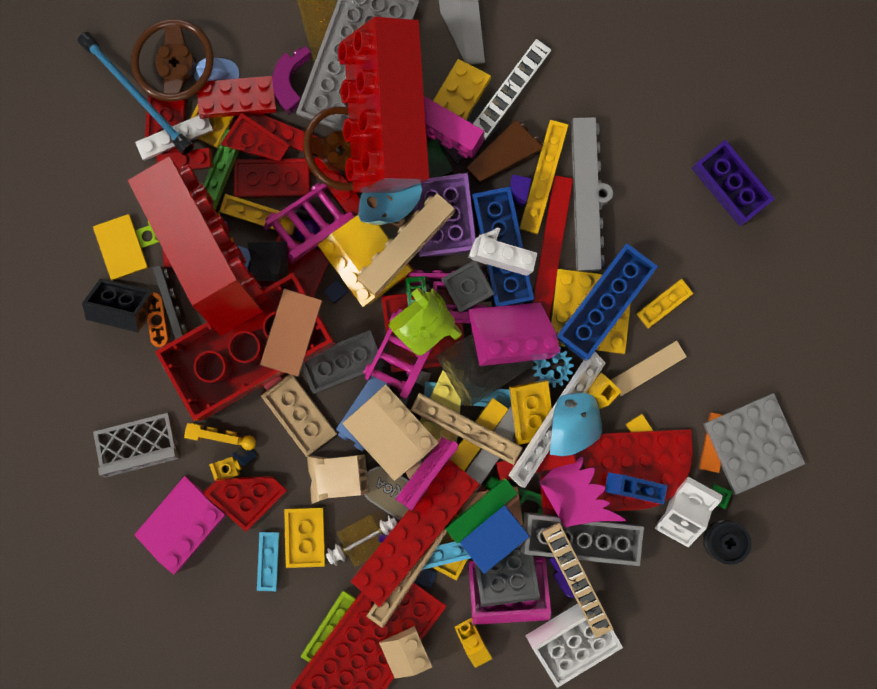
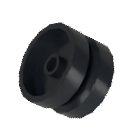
[703,520,751,565]

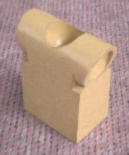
[307,454,369,504]

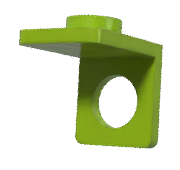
[136,221,159,248]

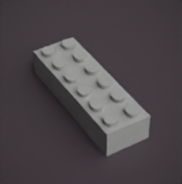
[520,512,644,566]

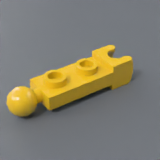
[184,423,256,450]

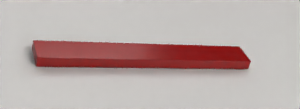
[532,175,573,319]

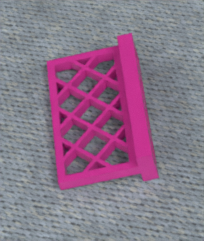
[395,436,458,511]

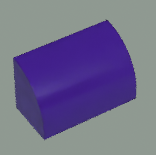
[509,174,531,208]

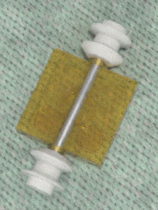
[326,514,397,567]

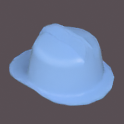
[194,58,239,81]

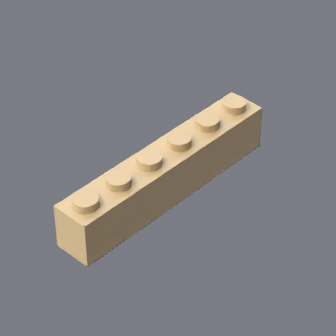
[357,193,455,297]

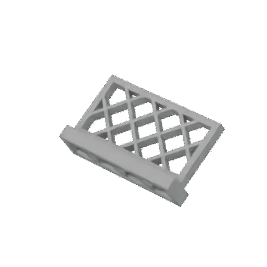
[93,413,180,478]

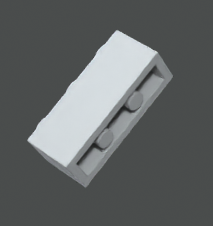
[472,237,537,276]

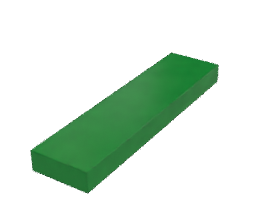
[445,478,518,544]

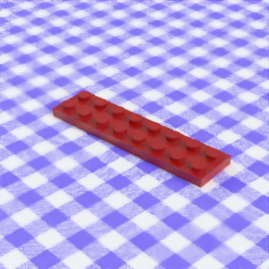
[350,460,480,607]

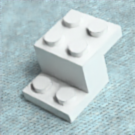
[655,477,723,547]

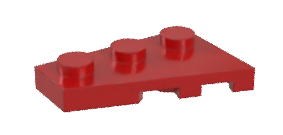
[220,113,290,162]

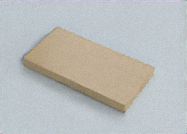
[261,374,337,457]

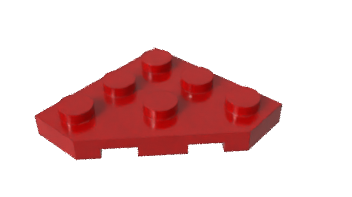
[203,476,287,532]

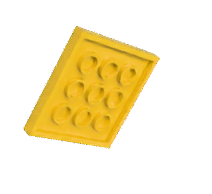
[551,269,631,354]

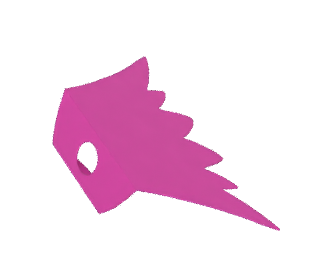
[539,453,626,528]

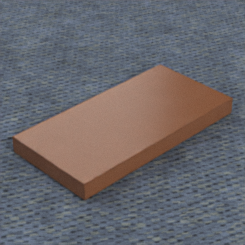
[260,289,323,377]

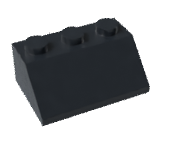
[82,278,153,333]

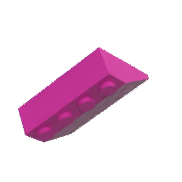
[468,303,560,366]
[134,476,227,575]
[468,557,551,625]

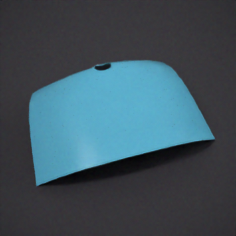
[358,183,422,225]
[550,393,602,456]

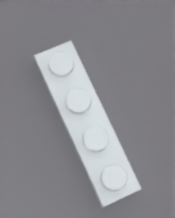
[135,115,214,161]

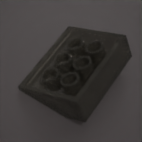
[436,333,534,406]

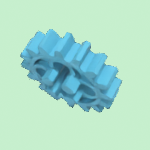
[531,347,574,388]

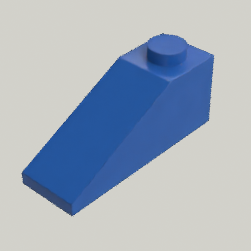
[605,473,667,504]

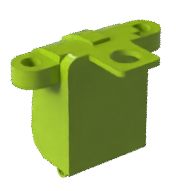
[388,288,462,356]

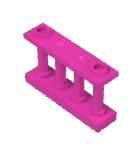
[263,183,354,264]
[363,309,432,400]

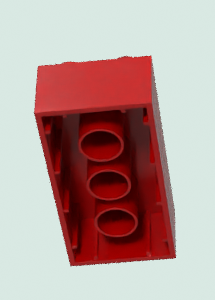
[338,16,429,193]
[127,156,264,336]
[155,273,337,421]

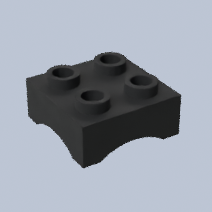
[248,242,288,281]

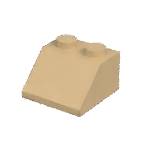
[379,626,432,678]

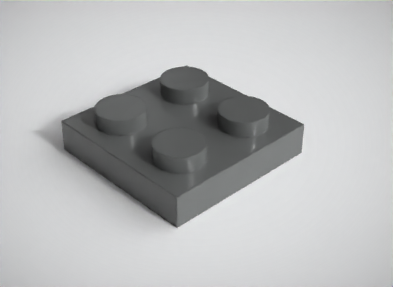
[441,261,494,313]

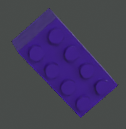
[691,140,774,227]

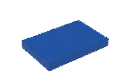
[460,505,530,574]

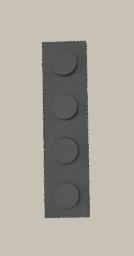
[153,266,188,339]

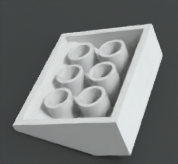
[525,604,623,688]

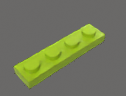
[300,590,356,662]

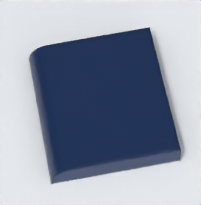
[323,279,349,304]
[232,446,257,466]
[414,569,436,588]

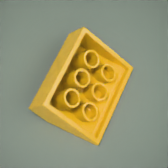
[318,215,413,307]

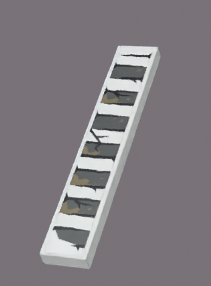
[473,39,551,140]

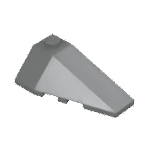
[439,0,485,65]

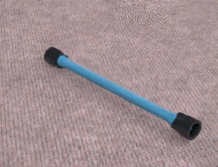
[77,32,194,155]

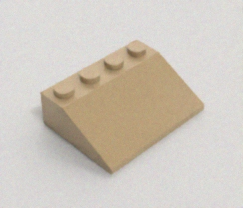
[342,384,438,481]

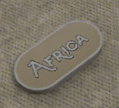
[364,466,409,521]

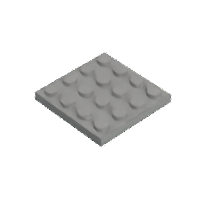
[703,393,805,495]

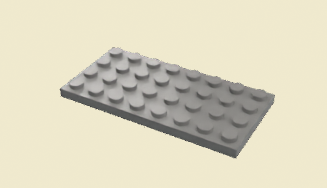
[296,0,419,131]

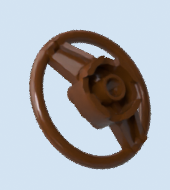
[131,19,214,101]
[303,106,353,191]

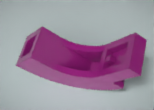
[272,46,312,115]

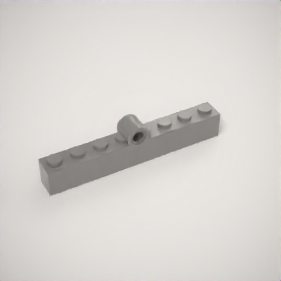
[571,117,613,272]

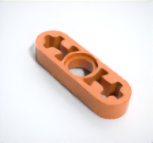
[147,292,169,348]

